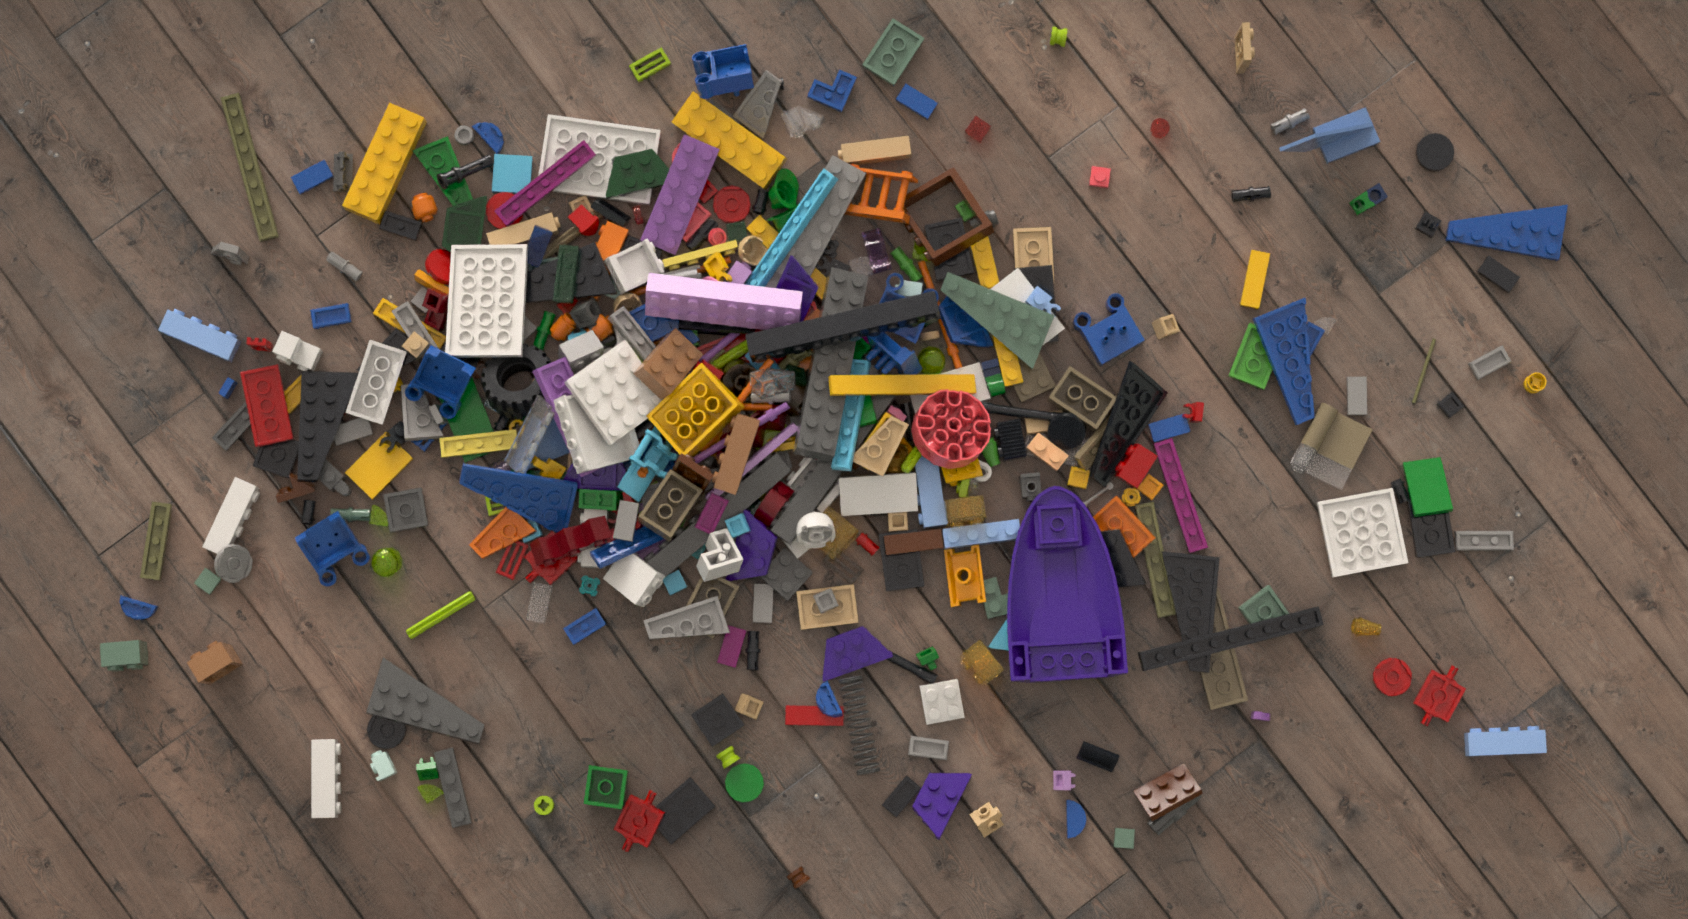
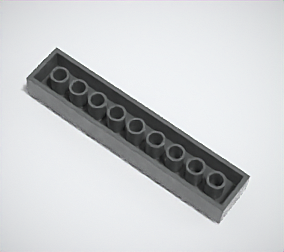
[793,267,868,462]

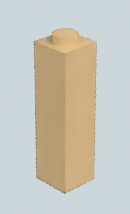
[838,136,911,165]
[486,212,561,245]

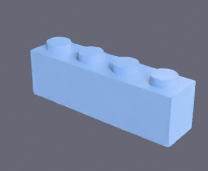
[158,309,241,363]
[914,456,947,529]
[942,519,1020,550]
[1464,726,1547,756]

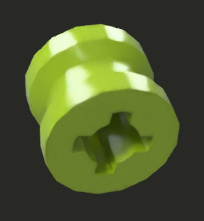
[1050,26,1068,47]
[716,746,740,769]
[534,796,554,815]

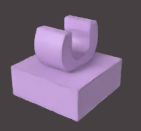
[1053,771,1076,790]

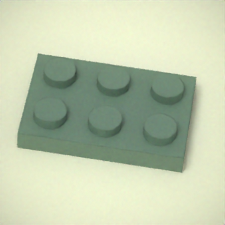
[862,18,925,86]

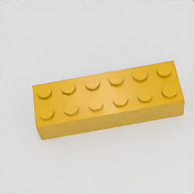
[672,91,788,189]
[342,102,427,225]

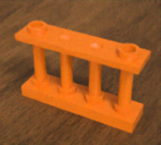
[844,164,918,224]

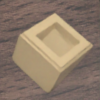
[1152,314,1180,339]
[888,512,908,533]
[735,693,763,720]

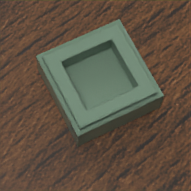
[194,568,222,595]
[1114,828,1135,849]

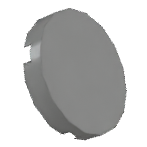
[214,544,253,583]

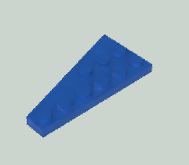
[1445,205,1568,261]
[1253,297,1315,425]
[459,463,578,533]

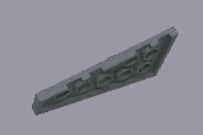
[366,658,484,745]

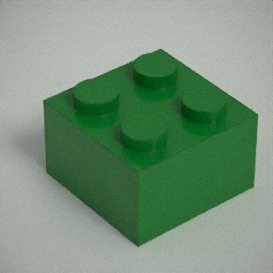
[583,765,629,809]

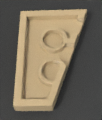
[853,416,909,476]

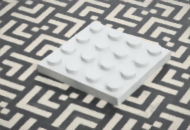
[564,340,664,446]
[1317,488,1408,578]

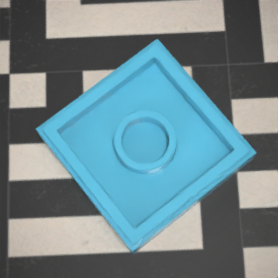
[492,154,533,194]

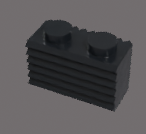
[994,419,1027,462]

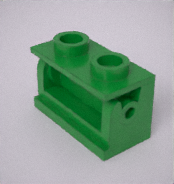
[579,489,623,511]

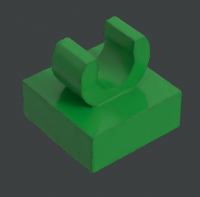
[916,646,939,671]
[416,757,439,781]

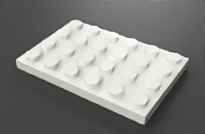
[538,114,661,205]
[445,244,528,358]

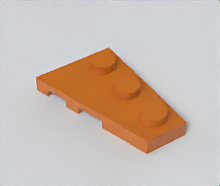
[469,507,537,559]

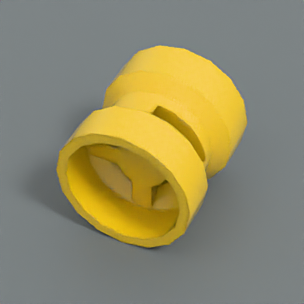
[1523,372,1547,394]

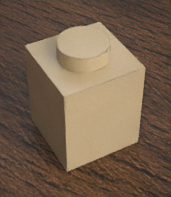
[402,331,431,361]

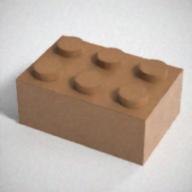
[633,328,703,400]
[187,641,243,685]

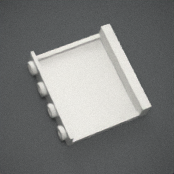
[553,395,643,474]

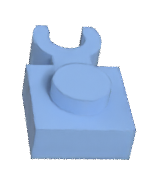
[1025,286,1061,317]

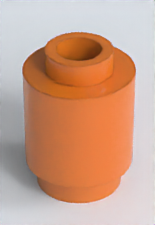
[550,312,576,341]

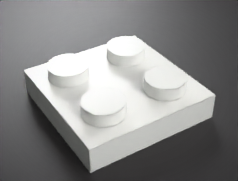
[919,679,965,725]

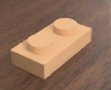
[1026,432,1069,472]

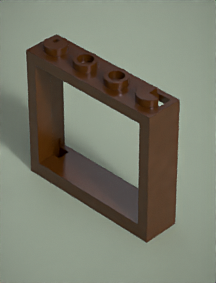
[895,167,994,267]

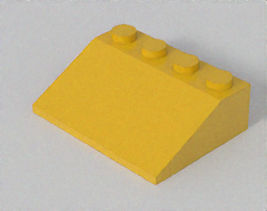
[646,363,745,457]

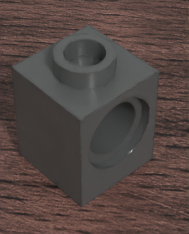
[569,296,602,329]

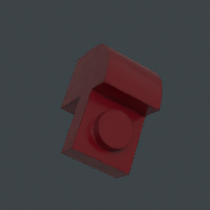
[422,288,449,331]
[754,481,794,527]

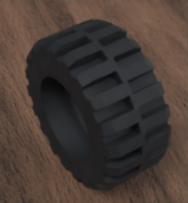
[481,343,552,419]

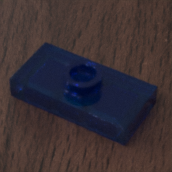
[527,224,553,267]

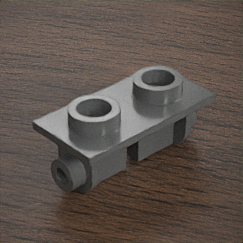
[333,152,353,192]

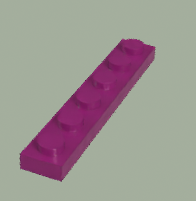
[495,140,596,227]
[1153,438,1208,554]

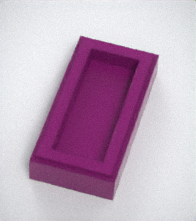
[694,492,729,534]
[717,625,746,668]

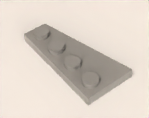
[643,596,730,639]

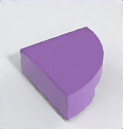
[1251,711,1271,721]

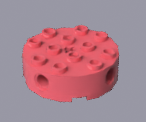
[911,389,991,469]

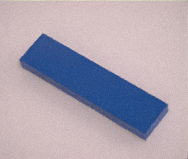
[590,526,664,569]

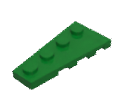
[412,136,473,206]

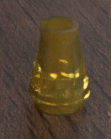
[1351,617,1381,636]

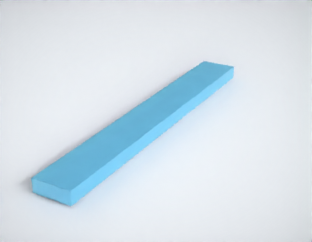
[744,168,838,287]

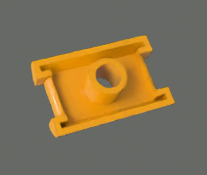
[944,545,986,607]

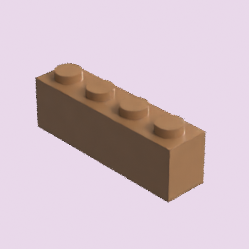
[712,413,761,495]

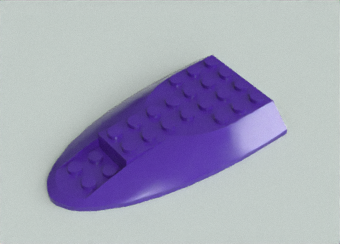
[1007,486,1128,683]

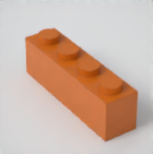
[588,221,630,302]

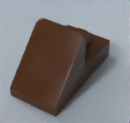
[276,473,316,503]

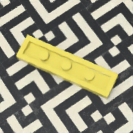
[662,240,738,271]
[439,429,519,458]

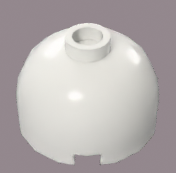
[796,512,836,549]

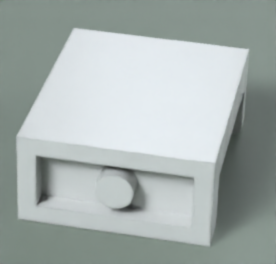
[604,239,665,295]
[786,456,840,513]
[603,552,665,607]

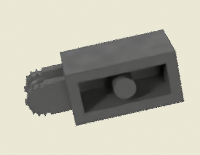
[319,459,352,497]

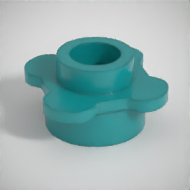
[579,575,600,596]

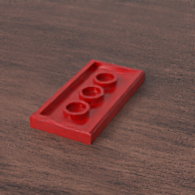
[240,364,294,447]

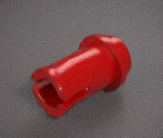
[855,532,880,556]

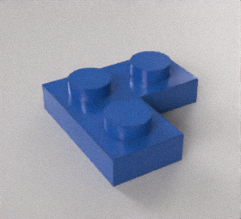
[807,69,857,112]

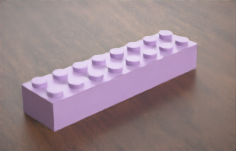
[645,273,803,330]

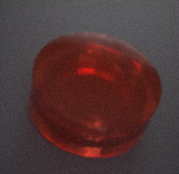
[1150,118,1170,138]
[632,205,644,225]

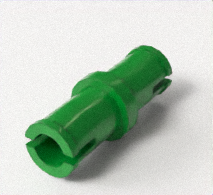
[533,311,556,351]

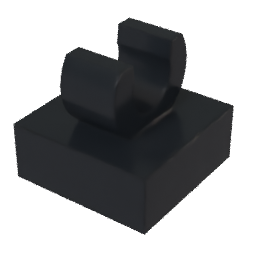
[1415,211,1442,238]

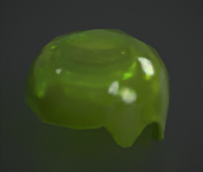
[917,346,945,375]
[371,547,402,577]

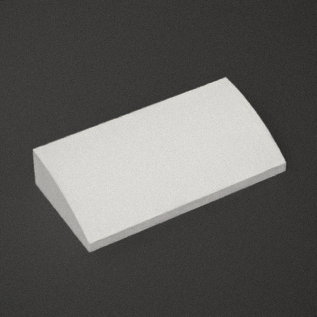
[346,340,407,425]

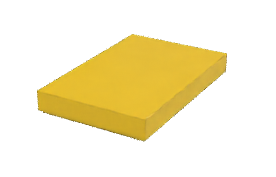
[345,432,413,500]

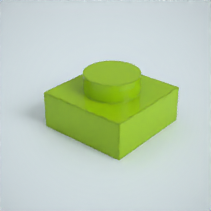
[956,479,971,500]

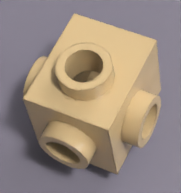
[969,802,1004,838]

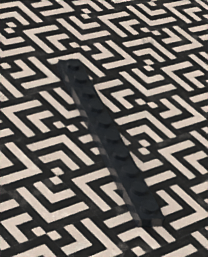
[1138,606,1324,671]

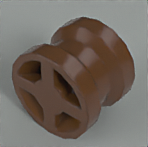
[786,866,811,889]

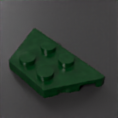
[606,149,670,199]
[442,196,487,252]

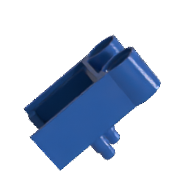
[692,44,754,99]
[879,273,939,344]
[1073,293,1145,367]
[866,332,923,375]
[405,345,476,419]
[295,511,370,586]

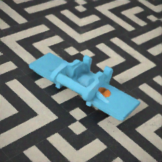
[617,426,679,502]

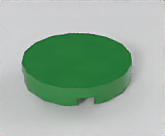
[725,763,764,802]

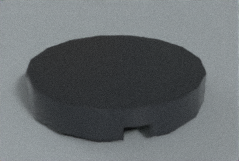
[1416,133,1454,172]
[1047,413,1086,449]
[367,716,406,749]

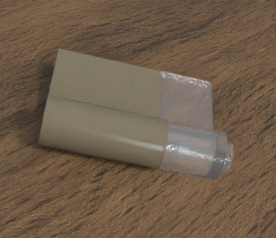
[1290,403,1373,491]

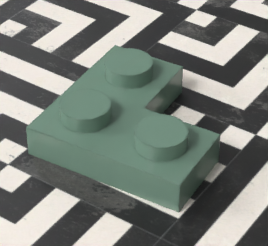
[983,577,1008,619]

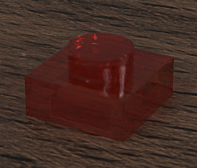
[965,116,991,143]

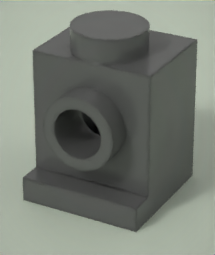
[1019,472,1041,502]

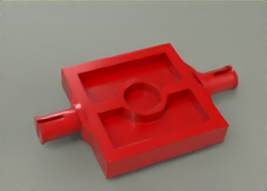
[524,531,578,585]
[1413,665,1466,727]
[613,790,665,852]

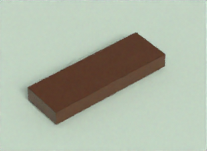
[884,529,944,556]

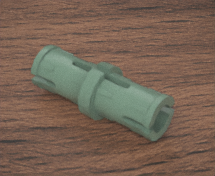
[330,507,371,522]

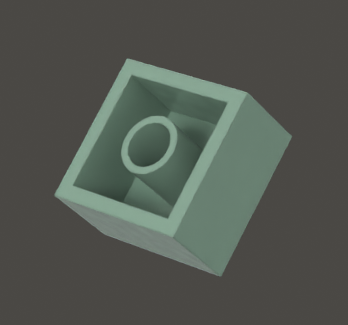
[100,640,149,672]

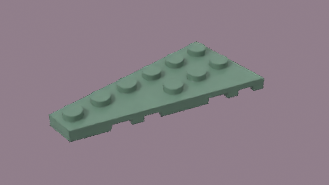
[941,272,1055,369]

